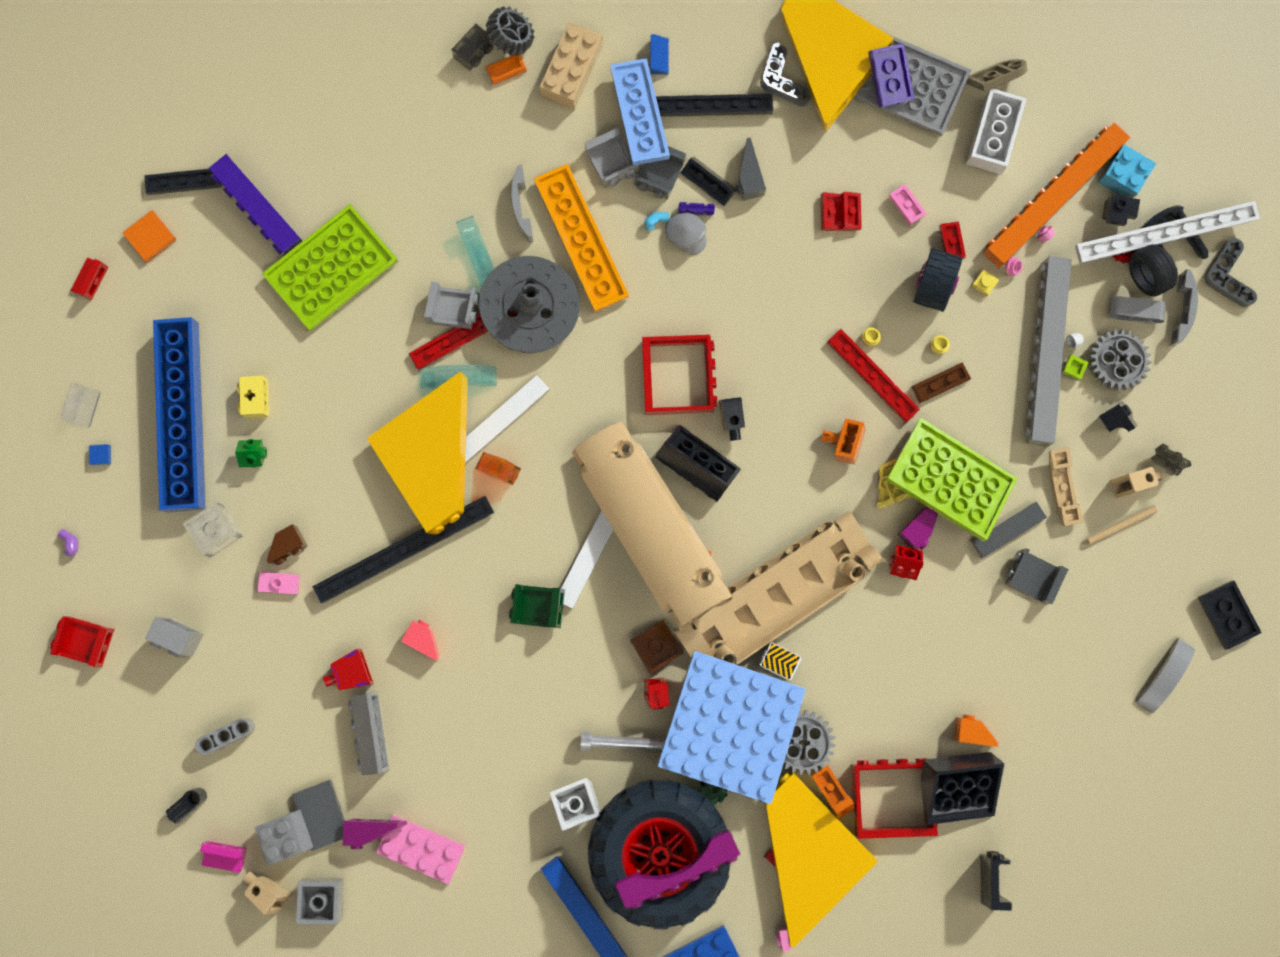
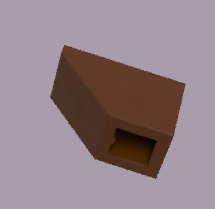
[267,524,308,566]

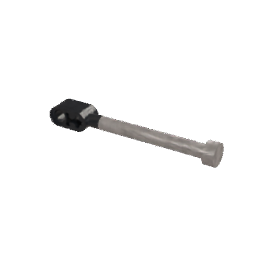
[581,731,665,751]

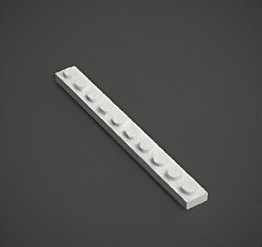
[1075,201,1260,264]

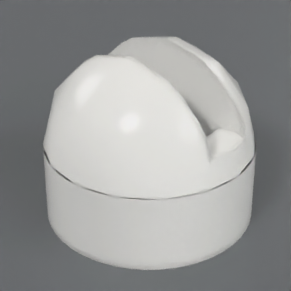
[1067,333,1084,349]

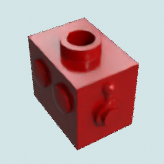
[889,545,924,580]
[644,677,670,710]

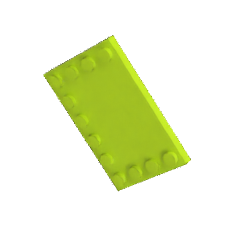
[262,204,398,332]
[886,418,1018,542]

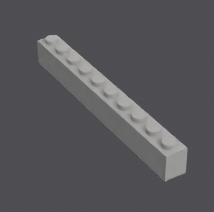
[1024,256,1072,446]

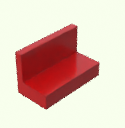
[70,257,109,300]

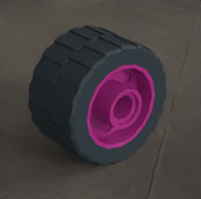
[913,248,963,312]

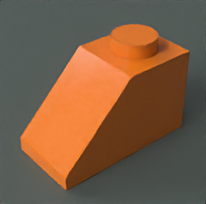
[954,714,999,747]

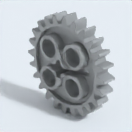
[1088,329,1152,391]
[784,710,836,775]

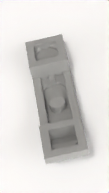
[512,165,533,242]
[1170,269,1198,346]
[1136,638,1195,713]

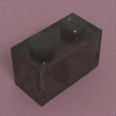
[451,24,494,71]

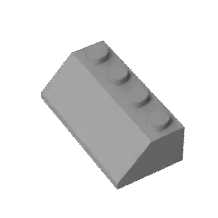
[348,691,389,776]

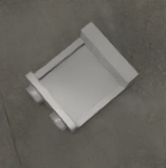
[585,128,638,188]
[424,282,480,330]

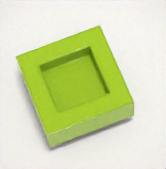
[1062,355,1088,380]

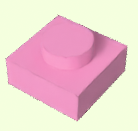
[775,926,791,952]

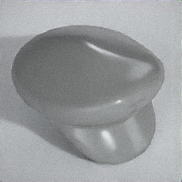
[666,213,707,255]

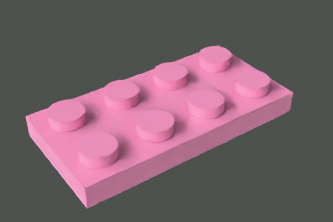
[376,814,465,884]

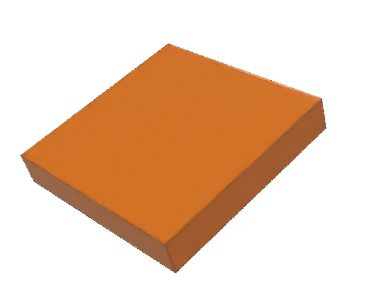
[122,210,177,262]

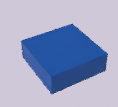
[89,444,111,465]

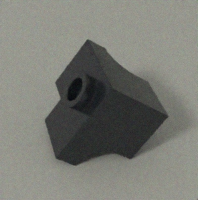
[1102,194,1140,226]
[1099,401,1138,432]

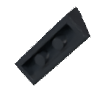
[681,157,737,206]

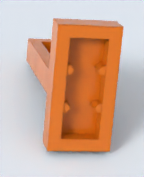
[811,765,854,820]

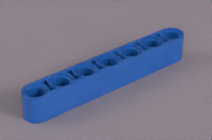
[541,856,628,957]

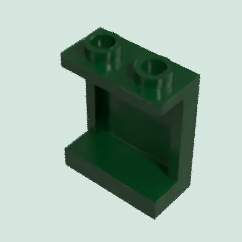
[509,584,565,629]

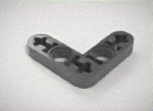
[760,43,811,107]
[1204,238,1257,307]

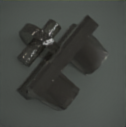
[1151,443,1192,476]

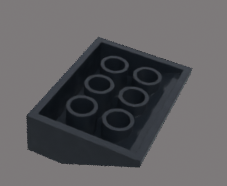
[920,752,1005,825]

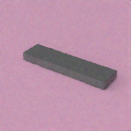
[971,502,1047,558]

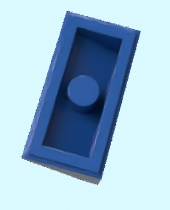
[650,34,669,74]

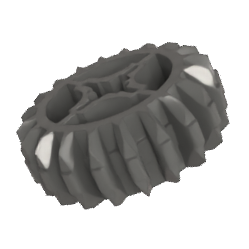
[485,6,535,57]

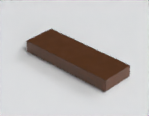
[911,362,971,404]

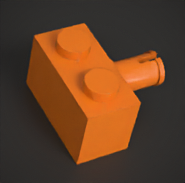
[821,418,866,465]

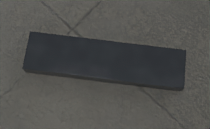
[145,169,222,195]

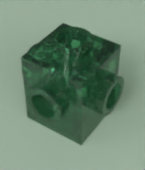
[697,781,728,806]

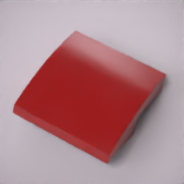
[821,192,862,231]

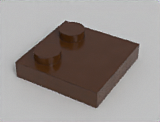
[630,620,683,674]

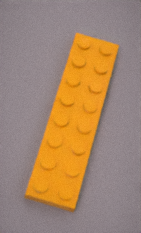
[534,164,629,312]

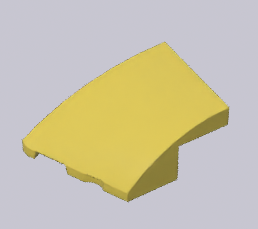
[877,458,911,508]

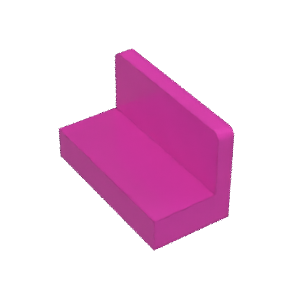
[200,841,247,873]

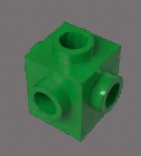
[235,439,267,468]

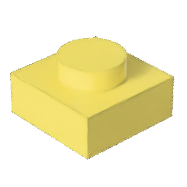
[972,270,999,296]

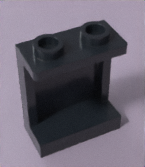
[980,851,1012,911]

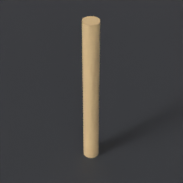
[1086,506,1157,545]

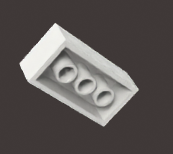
[966,89,1027,175]

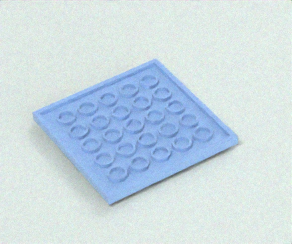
[657,651,806,804]

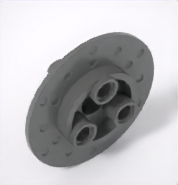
[479,256,580,353]

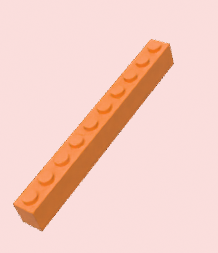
[983,122,1131,269]

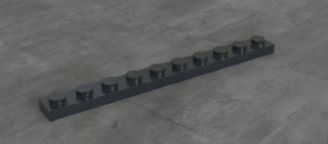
[312,496,495,604]

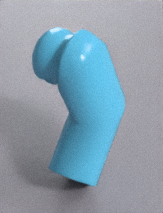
[644,212,669,230]

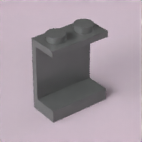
[634,146,686,199]
[1005,548,1069,605]

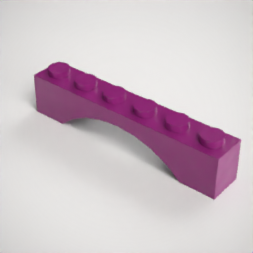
[616,829,741,909]

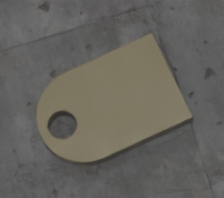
[966,59,1028,92]

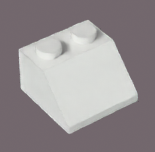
[550,778,600,831]

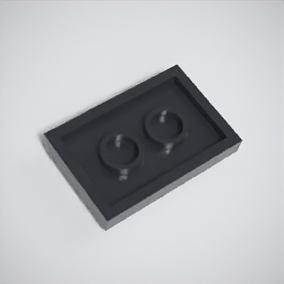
[1197,580,1262,650]

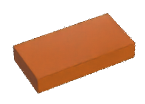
[486,55,527,85]

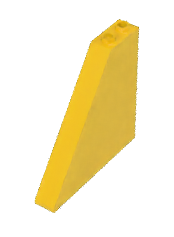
[781,0,894,132]
[367,372,468,534]
[764,772,878,948]

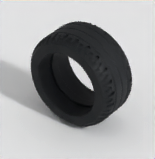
[1129,244,1178,297]

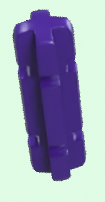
[678,202,715,215]

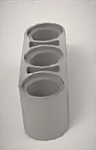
[1109,296,1166,324]
[195,718,255,755]

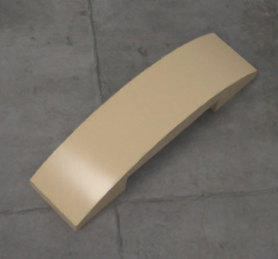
[1049,447,1083,526]

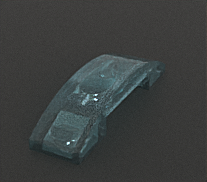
[456,216,494,287]
[420,365,497,388]

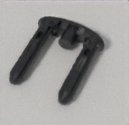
[1139,205,1209,272]

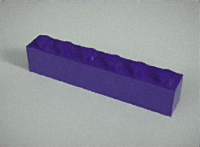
[209,154,302,255]

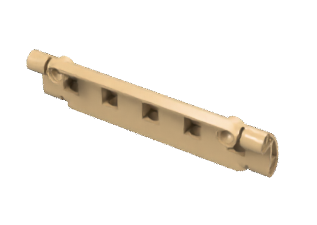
[572,422,733,630]
[673,511,883,665]

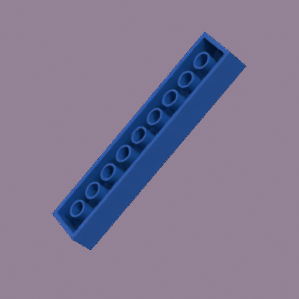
[153,317,206,513]

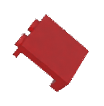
[50,616,115,667]

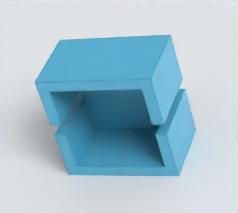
[1098,144,1156,198]

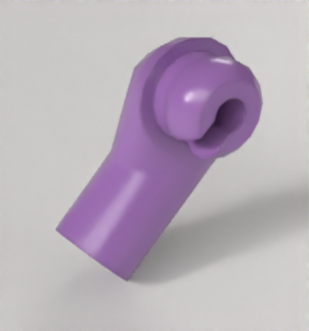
[57,529,78,557]

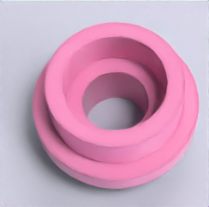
[1036,226,1055,243]
[1005,257,1022,276]

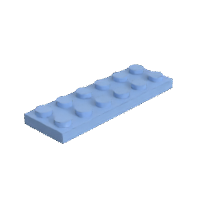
[610,58,670,166]

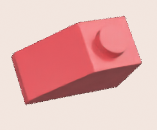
[401,619,440,660]

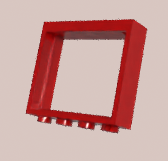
[642,334,717,415]
[851,758,938,839]

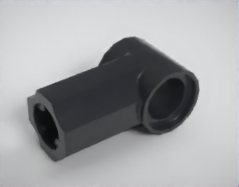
[165,787,207,824]

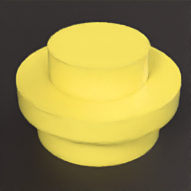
[862,327,881,346]
[930,335,950,354]

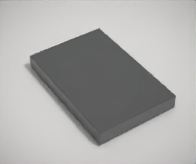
[292,779,345,851]

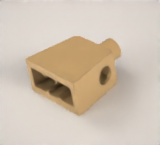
[1110,467,1162,498]
[242,872,292,915]

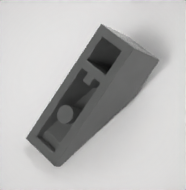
[736,137,766,201]

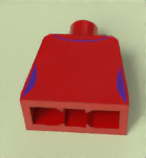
[323,649,374,691]

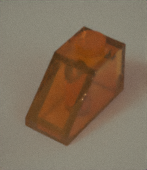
[475,452,521,486]

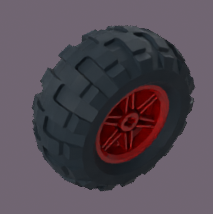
[588,780,731,930]

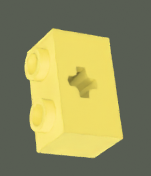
[237,376,269,418]

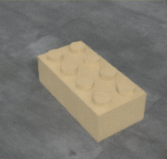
[540,22,603,110]

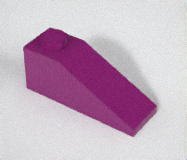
[897,506,938,550]
[343,818,407,849]

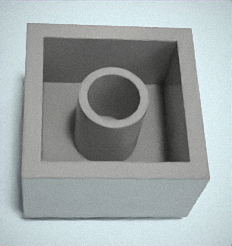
[145,617,204,657]
[255,809,313,866]
[296,878,344,925]

